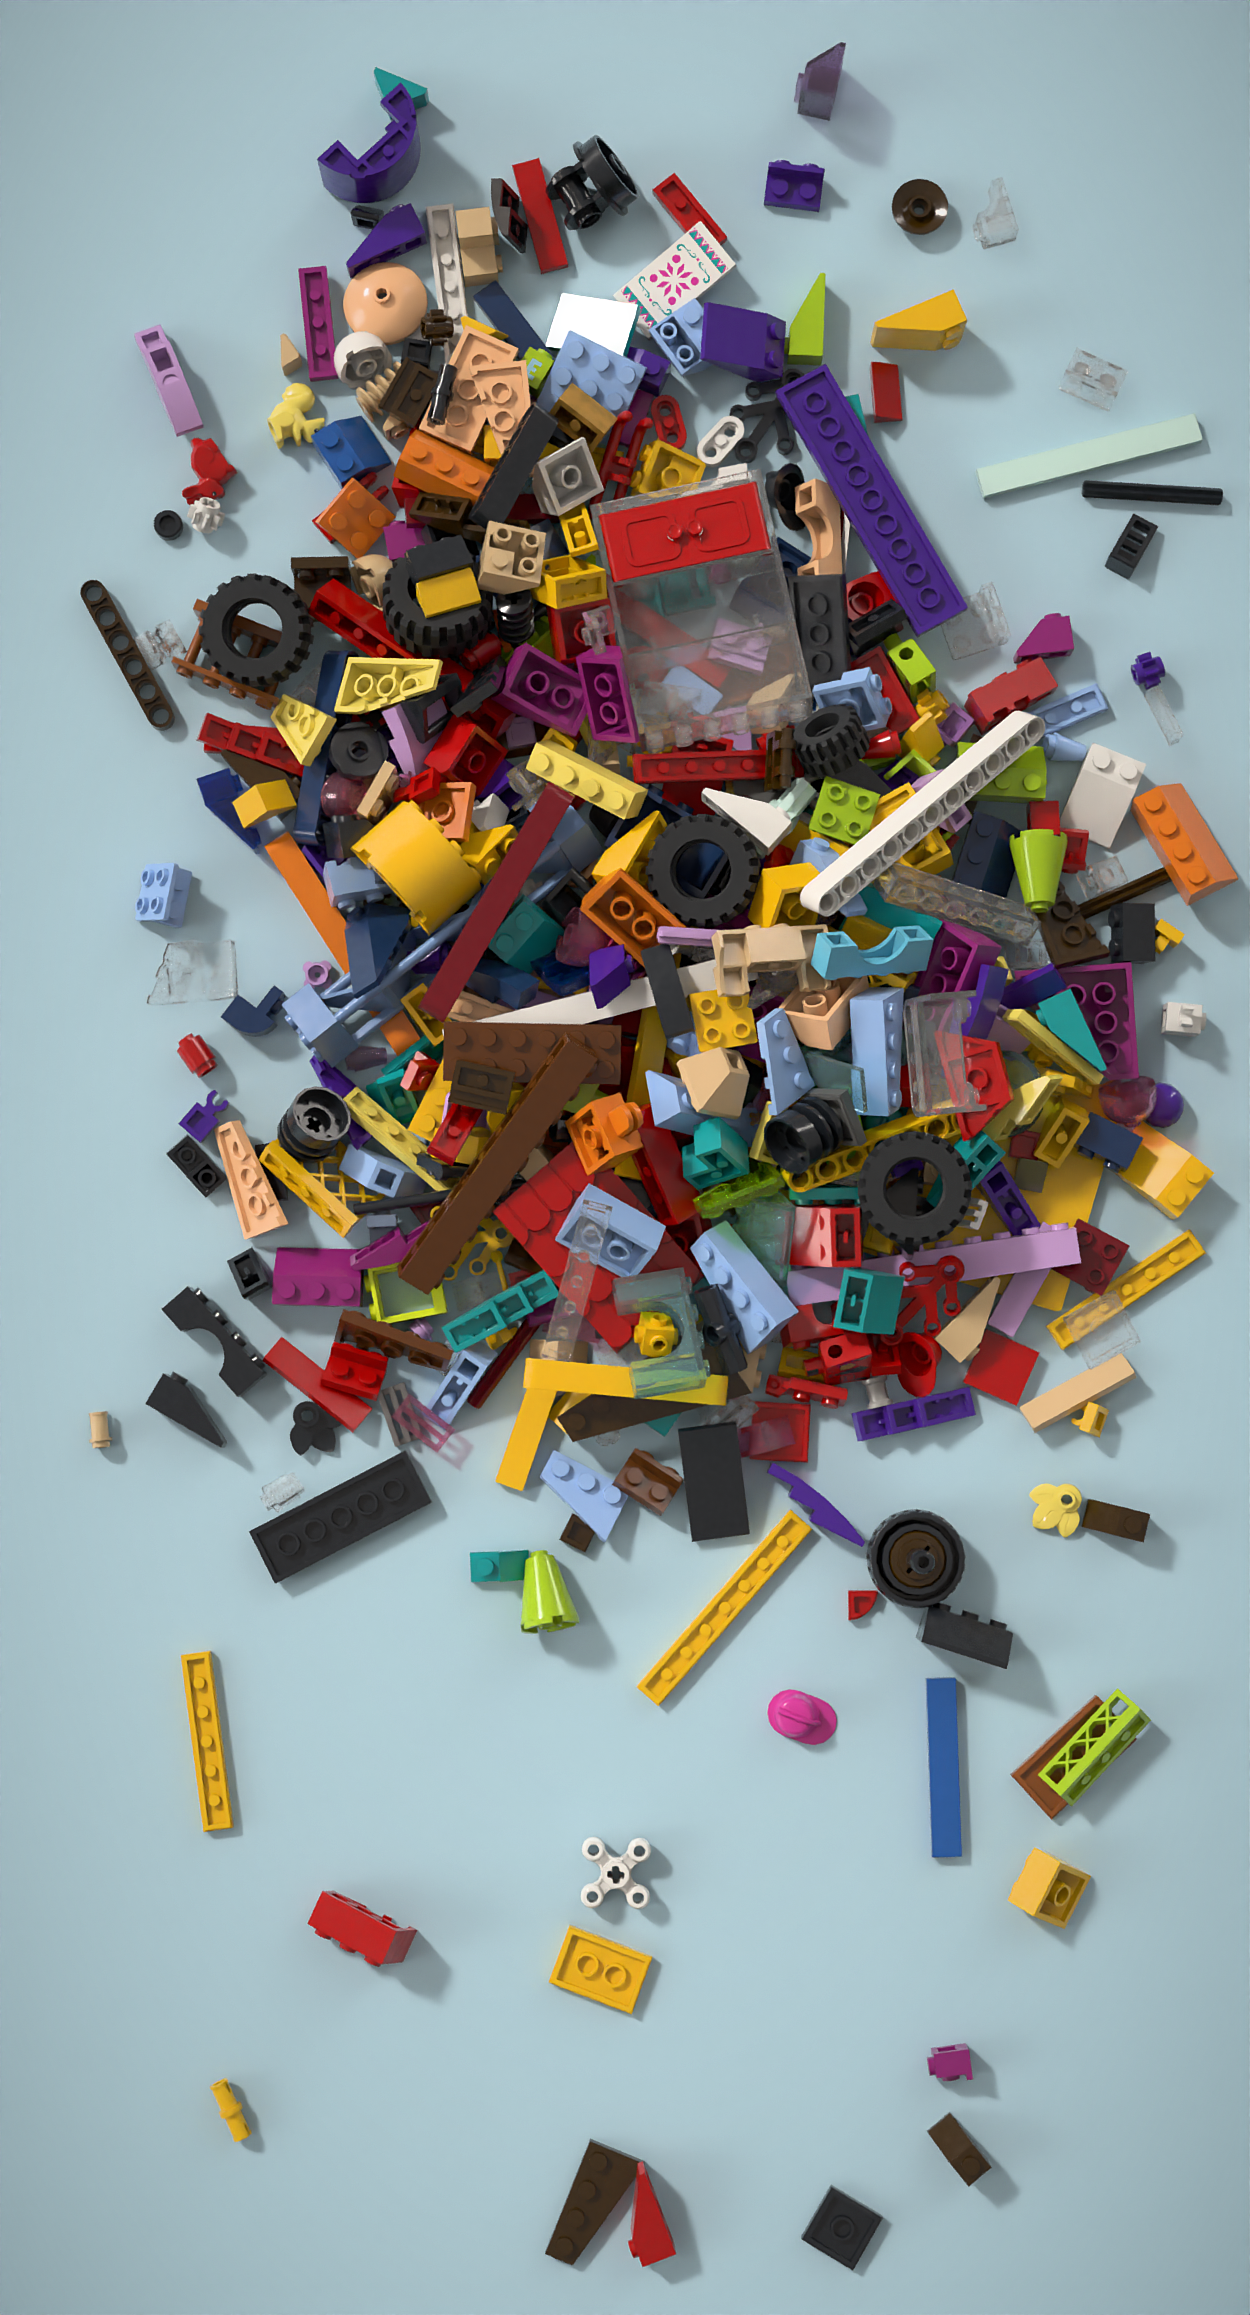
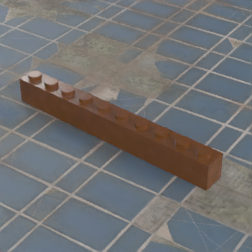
[397,1032,598,1295]

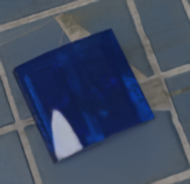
[530,941,594,997]

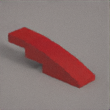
[196,713,304,778]

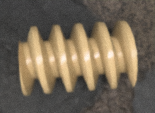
[355,361,401,422]

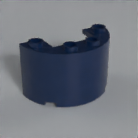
[604,784,728,899]

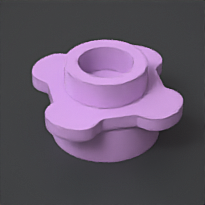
[303,960,332,989]

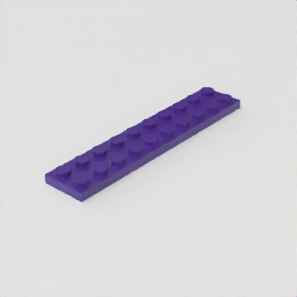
[775,364,968,638]

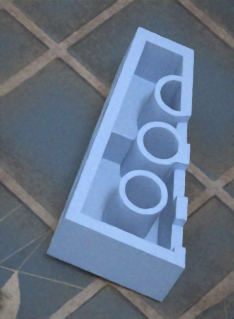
[323,857,398,910]
[850,987,904,1116]
[690,1221,799,1354]

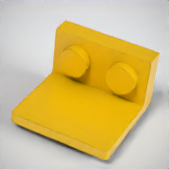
[686,989,758,1053]

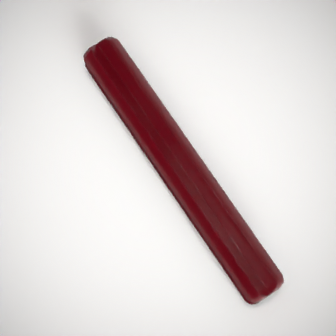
[467,1318,540,1409]

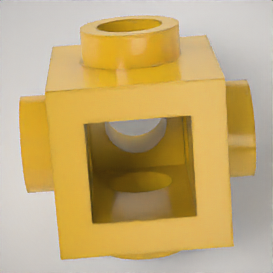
[634,1311,678,1358]

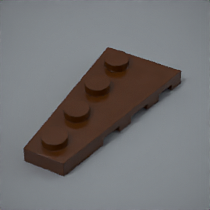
[334,1309,454,1372]

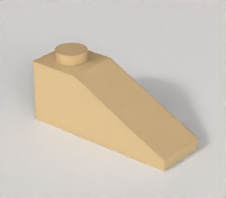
[934,1276,1001,1363]

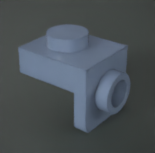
[366,1210,399,1244]

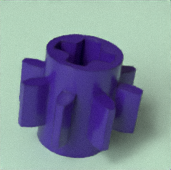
[1130,652,1165,690]

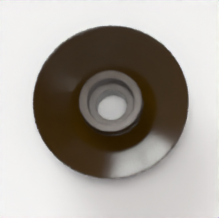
[891,179,948,235]

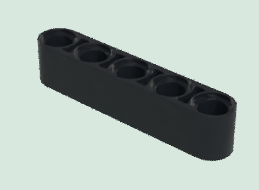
[469,402,559,530]

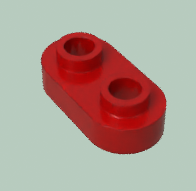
[651,395,687,450]

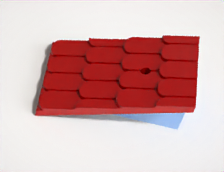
[492,1141,704,1354]

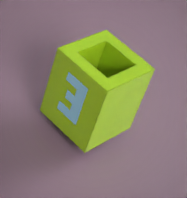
[521,347,554,399]

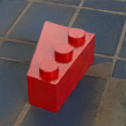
[964,657,1058,735]

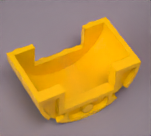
[350,800,483,936]

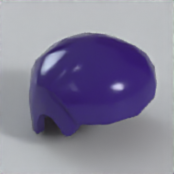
[1140,1082,1184,1128]

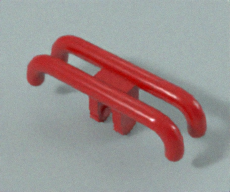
[588,410,653,523]

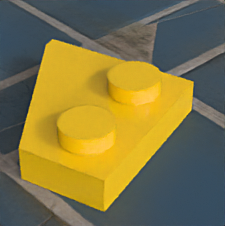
[1039,1071,1094,1099]

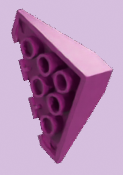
[1014,962,1139,1080]

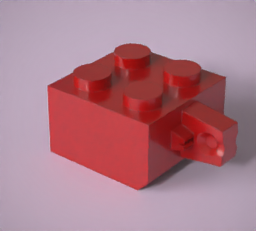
[546,597,617,668]
[423,714,508,797]

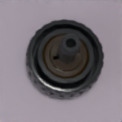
[866,1509,966,1608]

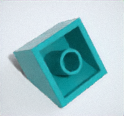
[488,894,567,974]

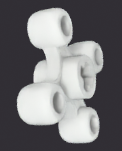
[581,1836,651,1909]

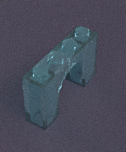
[612,1267,710,1399]

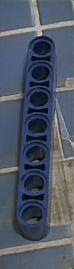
[293,650,360,846]

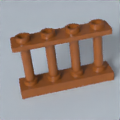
[171,599,282,710]

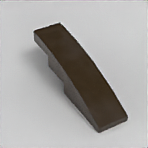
[409,492,531,543]

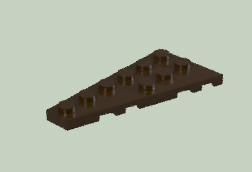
[557,1320,752,1442]

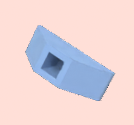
[339,1142,427,1198]

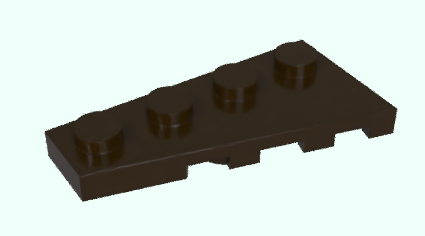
[1032,880,1110,969]
[545,2138,645,2266]

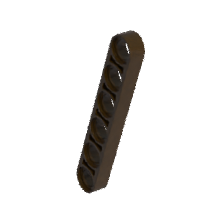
[80,580,175,731]

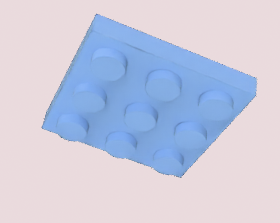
[537,330,647,446]

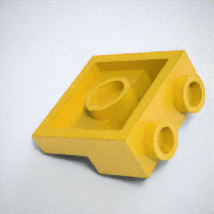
[630,439,706,504]

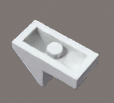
[471,793,509,831]

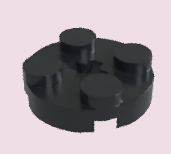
[329,722,388,780]

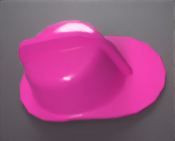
[767,1689,837,1745]

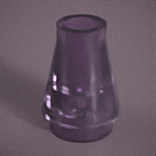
[345,1045,387,1073]

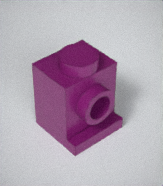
[927,2043,973,2081]

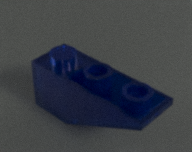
[196,768,262,855]

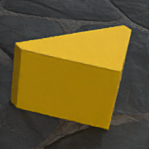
[232,779,297,829]
[400,983,452,1047]

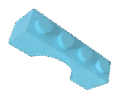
[811,925,934,980]

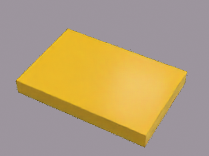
[549,1925,652,2014]

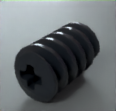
[496,589,535,644]

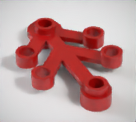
[880,1255,965,1345]

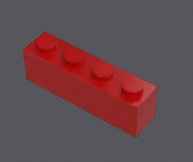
[632,1103,704,1225]

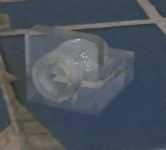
[1076,855,1128,900]

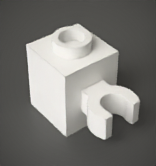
[1161,1002,1206,1037]

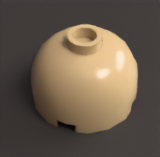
[350,554,393,612]

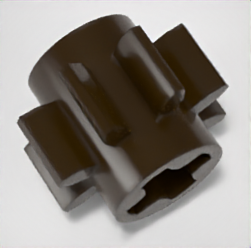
[420,309,454,346]

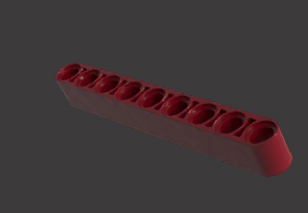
[417,781,575,1023]

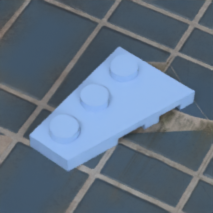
[756,1008,815,1116]
[539,1450,628,1543]

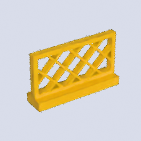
[258,1138,387,1238]

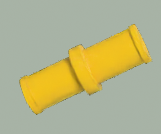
[210,2078,252,2142]

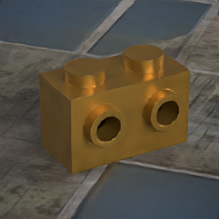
[550,382,618,453]

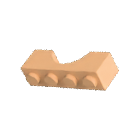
[795,478,842,575]

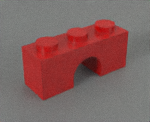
[780,1300,867,1351]

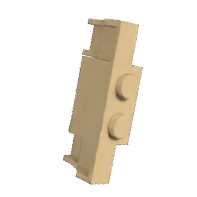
[711,923,832,997]

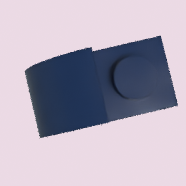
[221,985,286,1037]

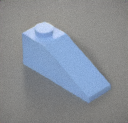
[790,837,868,917]
[422,1341,498,1430]

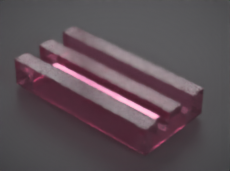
[391,1394,455,1453]

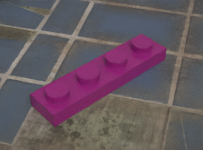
[298,266,339,382]

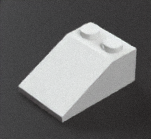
[1060,743,1146,849]

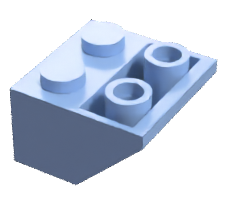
[649,298,712,377]

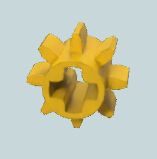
[914,688,950,725]

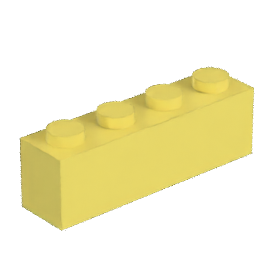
[526,740,648,820]

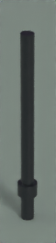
[353,1178,527,1215]

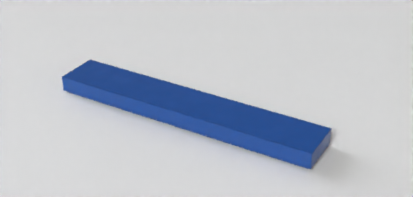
[925,1677,962,1857]

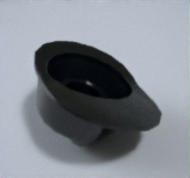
[764,463,806,531]

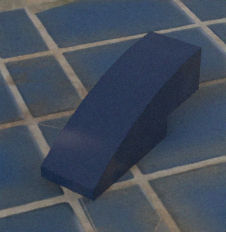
[466,958,540,1010]

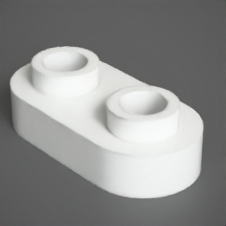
[697,416,744,468]

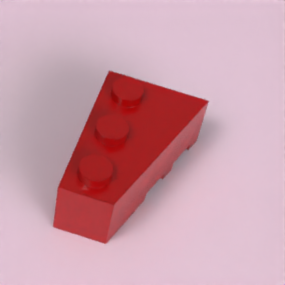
[307,1891,417,1967]

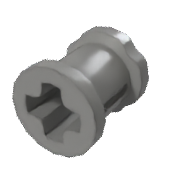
[861,1375,893,1409]

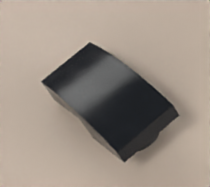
[166,1134,227,1198]

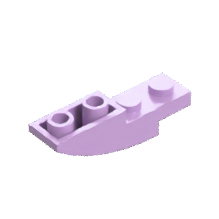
[134,325,203,437]

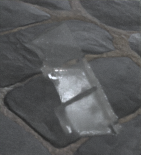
[903,990,987,1117]

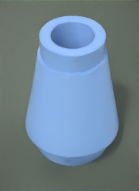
[1042,733,1086,762]

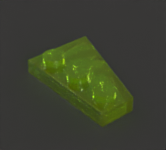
[693,1161,785,1219]

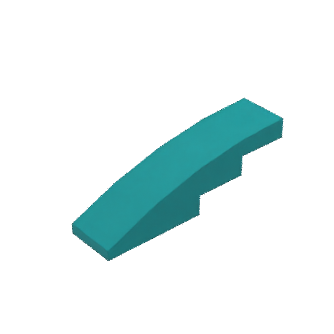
[441,1270,561,1353]

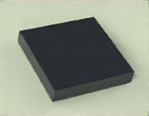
[801,2185,883,2270]

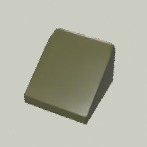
[1014,1158,1048,1193]

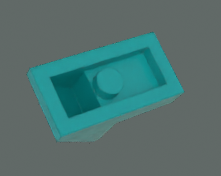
[470,1550,529,1582]

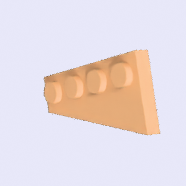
[469,360,535,477]
[214,1120,288,1240]

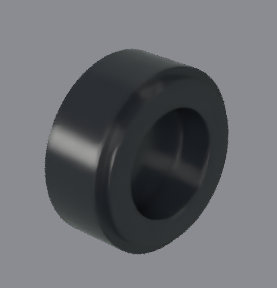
[154,510,183,541]

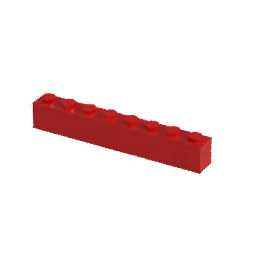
[308,578,516,740]

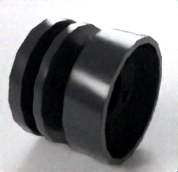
[277,1086,351,1164]
[764,1096,843,1174]

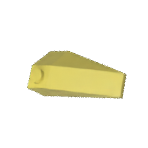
[334,657,443,714]

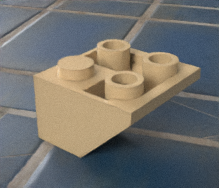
[476,521,546,595]
[677,1047,750,1120]

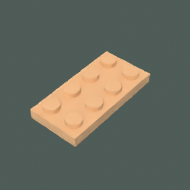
[419,325,519,455]

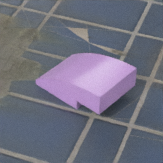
[382,698,447,785]

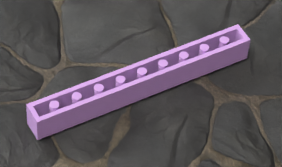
[785,1222,1081,1306]

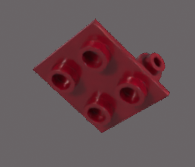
[1051,1218,1130,1296]

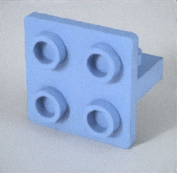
[135,863,192,928]

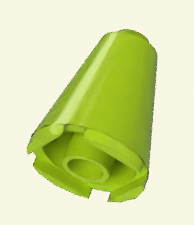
[1009,829,1068,913]
[520,1550,579,1634]

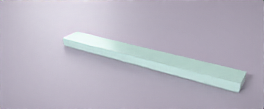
[976,413,1203,499]

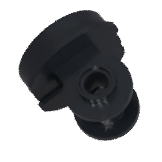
[545,135,639,230]

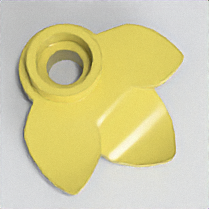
[1029,1483,1082,1538]

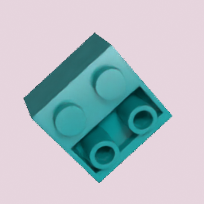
[833,1267,905,1335]

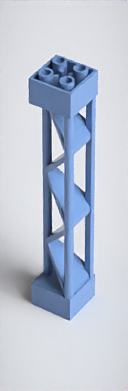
[281,803,604,1068]

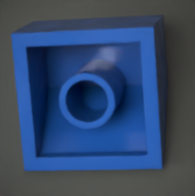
[311,415,392,490]

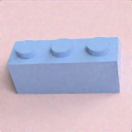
[645,1070,740,1136]
[555,1183,666,1282]

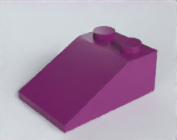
[491,643,587,737]

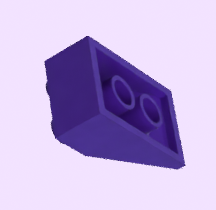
[700,302,786,382]

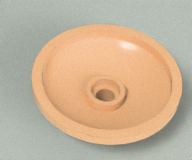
[343,262,428,345]

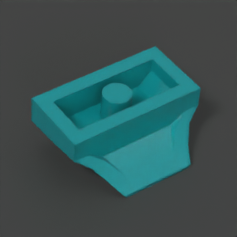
[365,1068,419,1124]

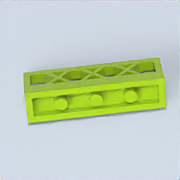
[1038,1688,1151,1807]

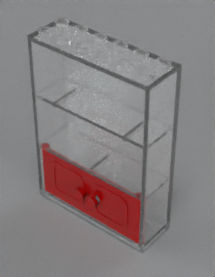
[590,469,812,753]

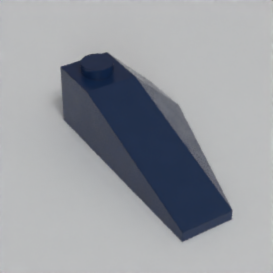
[344,902,412,999]

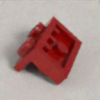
[321,1342,389,1401]

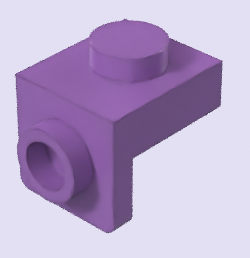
[937,702,976,748]

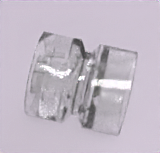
[134,619,187,670]

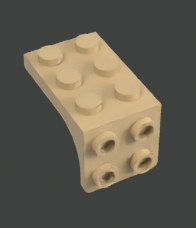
[336,760,402,826]

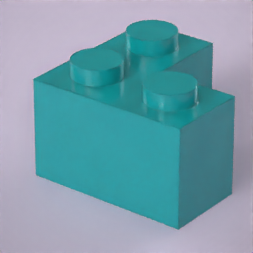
[682,1117,750,1190]

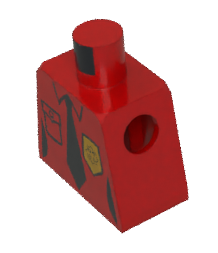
[803,1331,872,1385]

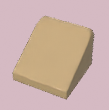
[280,333,303,376]

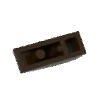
[220,749,301,821]

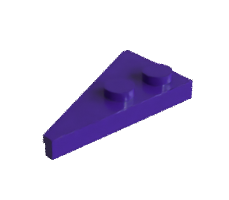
[309,1055,373,1151]

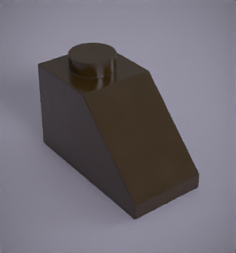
[1081,1499,1150,1543]
[927,2112,992,2187]

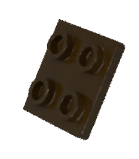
[291,556,351,622]

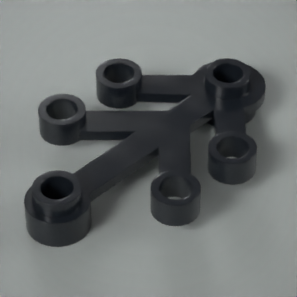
[729,369,805,463]

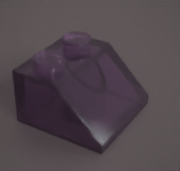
[794,42,846,121]

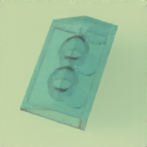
[732,1183,796,1288]

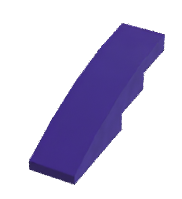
[941,964,1009,1077]
[851,1387,976,1442]
[766,1462,865,1547]

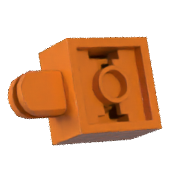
[565,1093,643,1176]

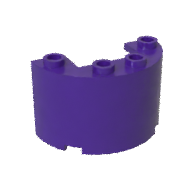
[317,82,421,203]

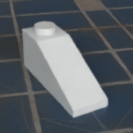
[702,788,792,856]

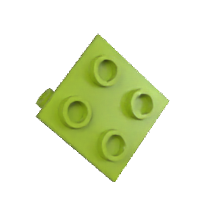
[808,776,880,845]

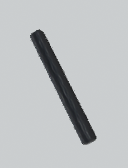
[1081,480,1223,505]

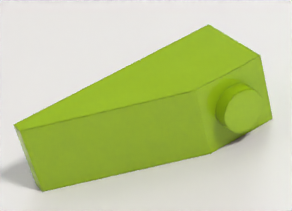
[784,273,826,366]

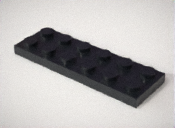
[249,1450,432,1584]

